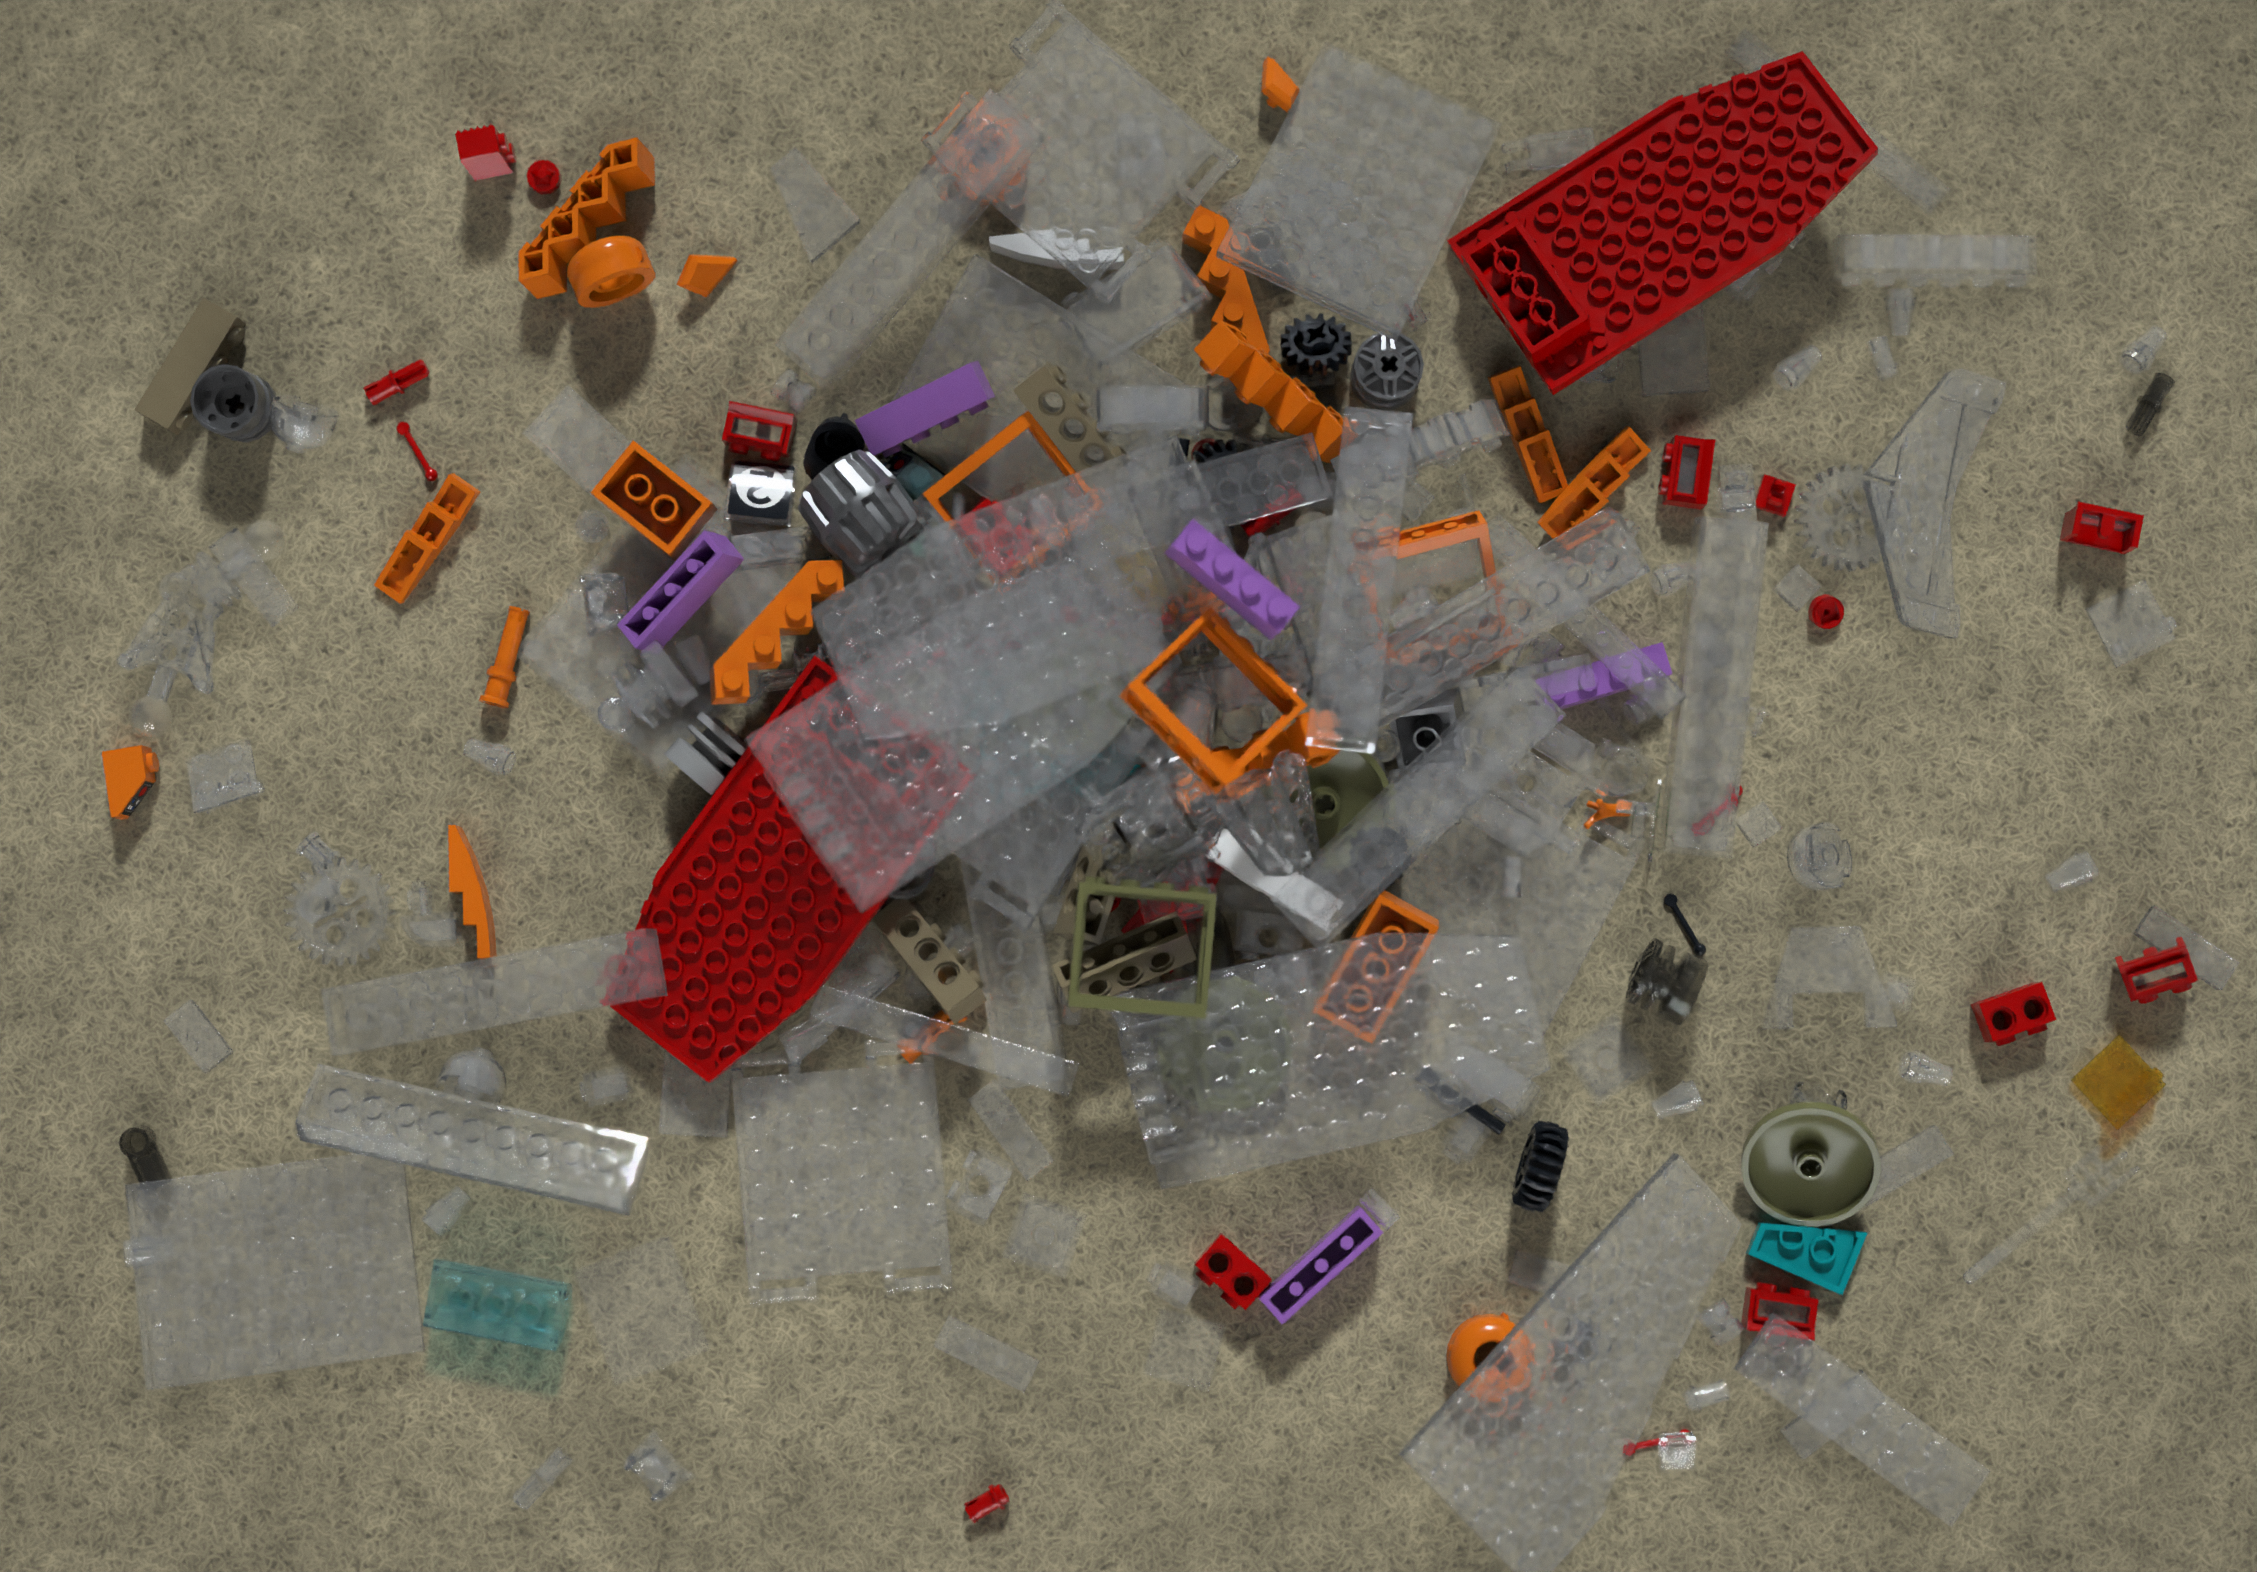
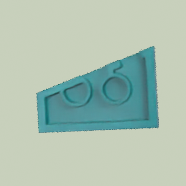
[1746,1222,1868,1295]

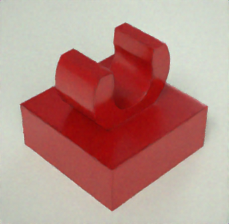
[1753,474,1796,517]

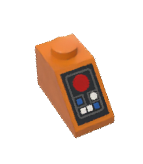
[102,745,159,820]

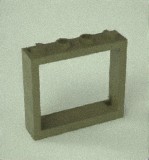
[1067,876,1217,1019]

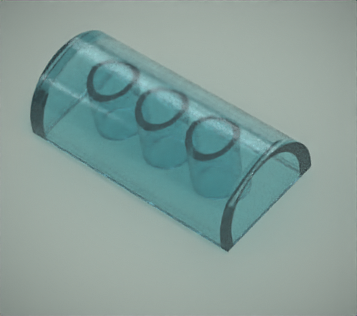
[423,1258,572,1351]

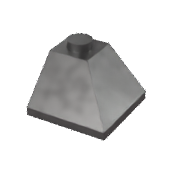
[1387,689,1465,773]

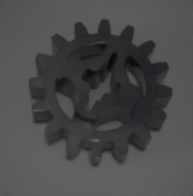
[1281,314,1352,376]

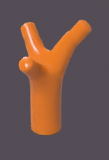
[1584,798,1632,829]

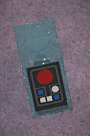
[879,450,944,511]

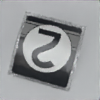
[724,458,798,527]

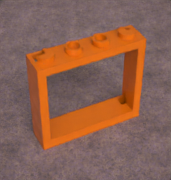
[921,410,1103,591]
[1349,510,1506,664]
[1119,607,1307,795]

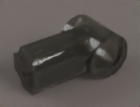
[119,1125,174,1194]

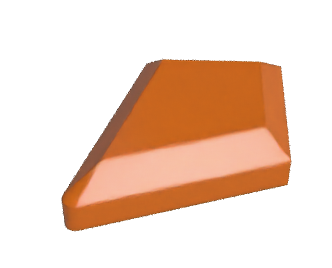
[1261,56,1300,112]
[676,254,737,298]

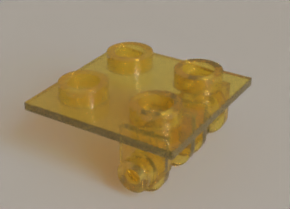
[2071,1035,2166,1130]

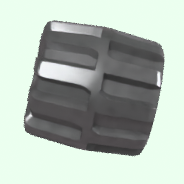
[798,450,926,579]

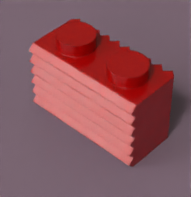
[455,124,516,181]

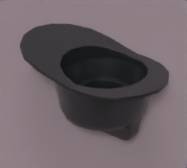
[803,413,865,480]

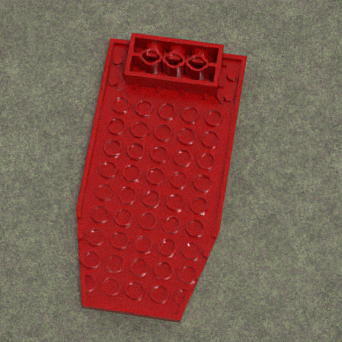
[1447,51,1878,395]
[604,655,977,1083]

